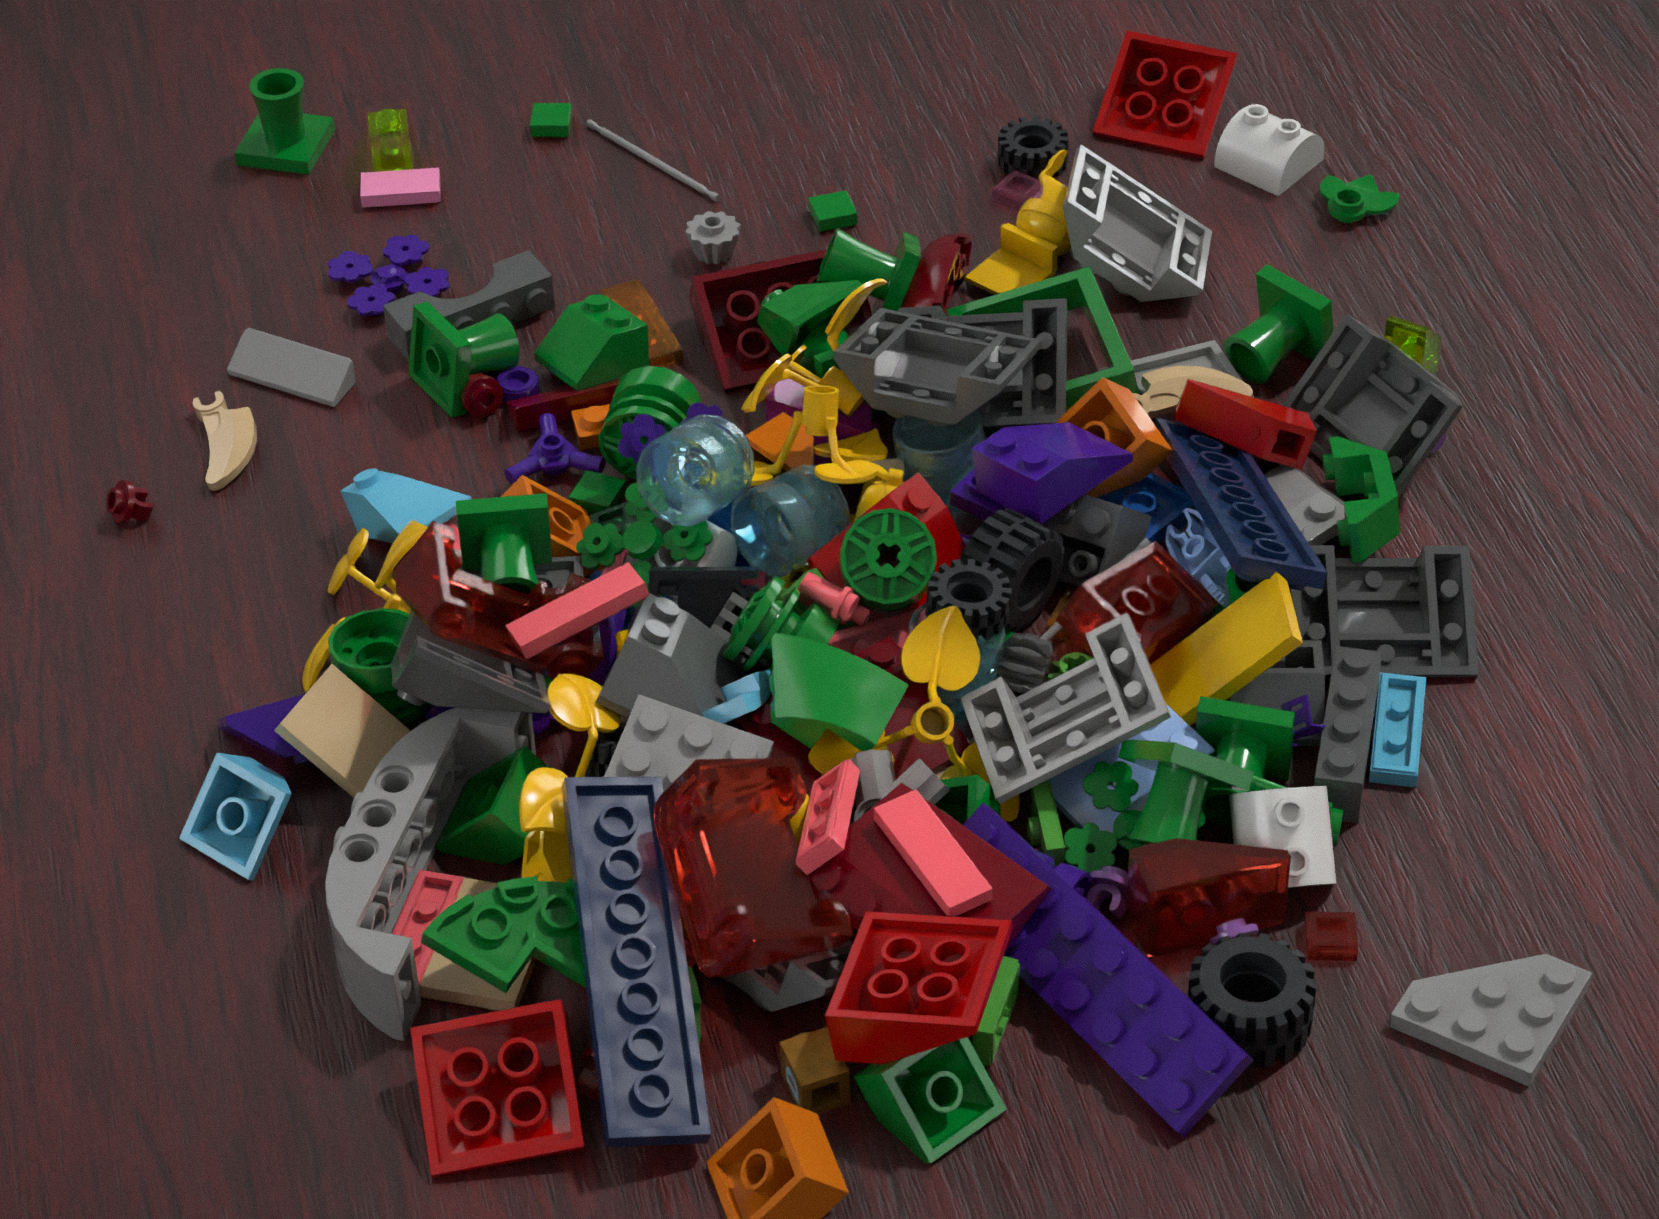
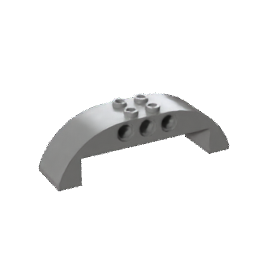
[325,707,536,1041]

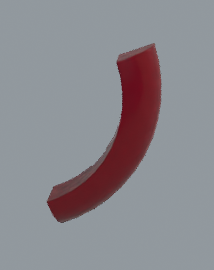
[900,233,974,313]

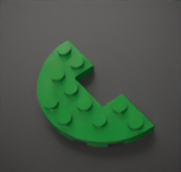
[421,876,701,1045]

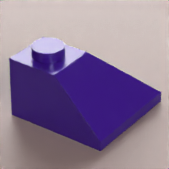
[217,694,310,764]

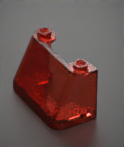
[394,521,604,679]
[654,758,854,977]

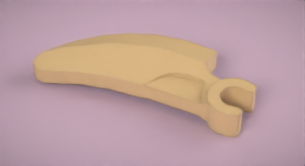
[1132,365,1253,419]
[192,391,257,491]

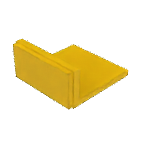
[965,223,1058,295]

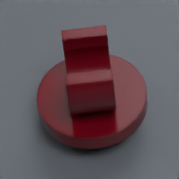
[462,373,503,417]
[106,480,154,524]

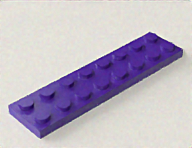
[963,802,1253,1136]

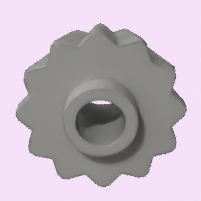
[685,211,741,264]

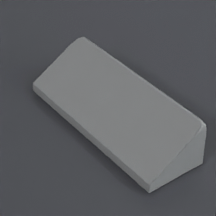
[227,328,356,407]

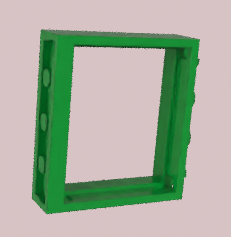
[947,266,1139,436]

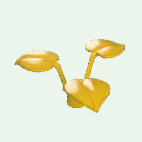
[741,278,888,416]
[696,385,889,487]
[302,520,435,693]
[808,606,1019,822]
[519,674,676,834]

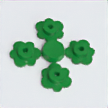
[576,476,713,609]
[1064,761,1205,898]

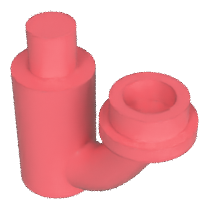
[797,572,871,627]

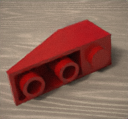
[1173,379,1317,470]

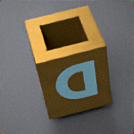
[780,1027,851,1114]

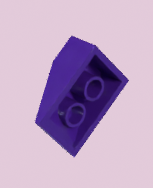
[972,422,1133,524]

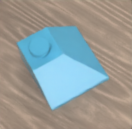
[340,468,472,543]
[179,753,292,880]

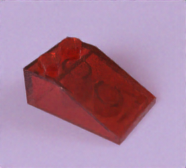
[1056,541,1219,664]
[1126,838,1291,958]

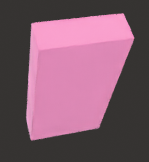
[360,168,441,208]

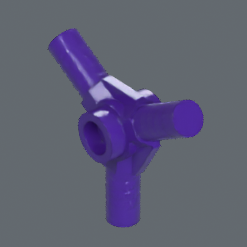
[504,413,606,485]

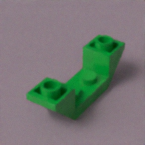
[1323,436,1400,563]

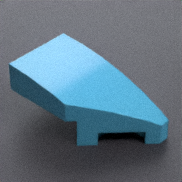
[702,670,771,724]

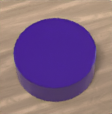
[496,366,539,403]

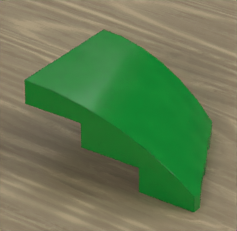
[767,633,909,752]

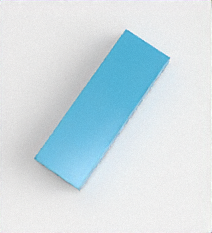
[1369,672,1426,787]

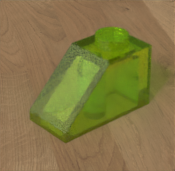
[367,109,413,172]
[1384,315,1442,375]

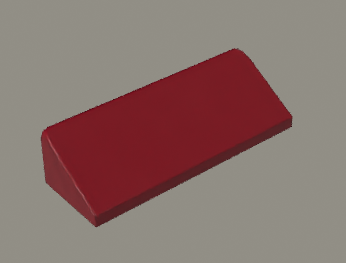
[506,378,621,432]

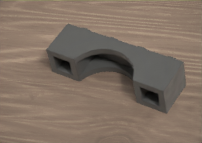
[383,250,555,363]
[1314,646,1382,823]

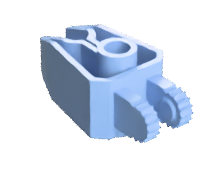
[1165,508,1231,608]

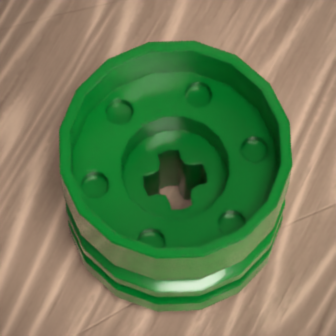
[599,366,702,481]
[840,508,937,614]
[722,575,841,672]
[328,608,431,725]

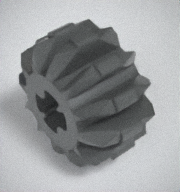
[995,633,1054,697]

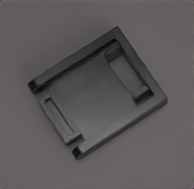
[649,567,759,656]

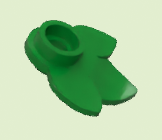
[1320,175,1400,223]

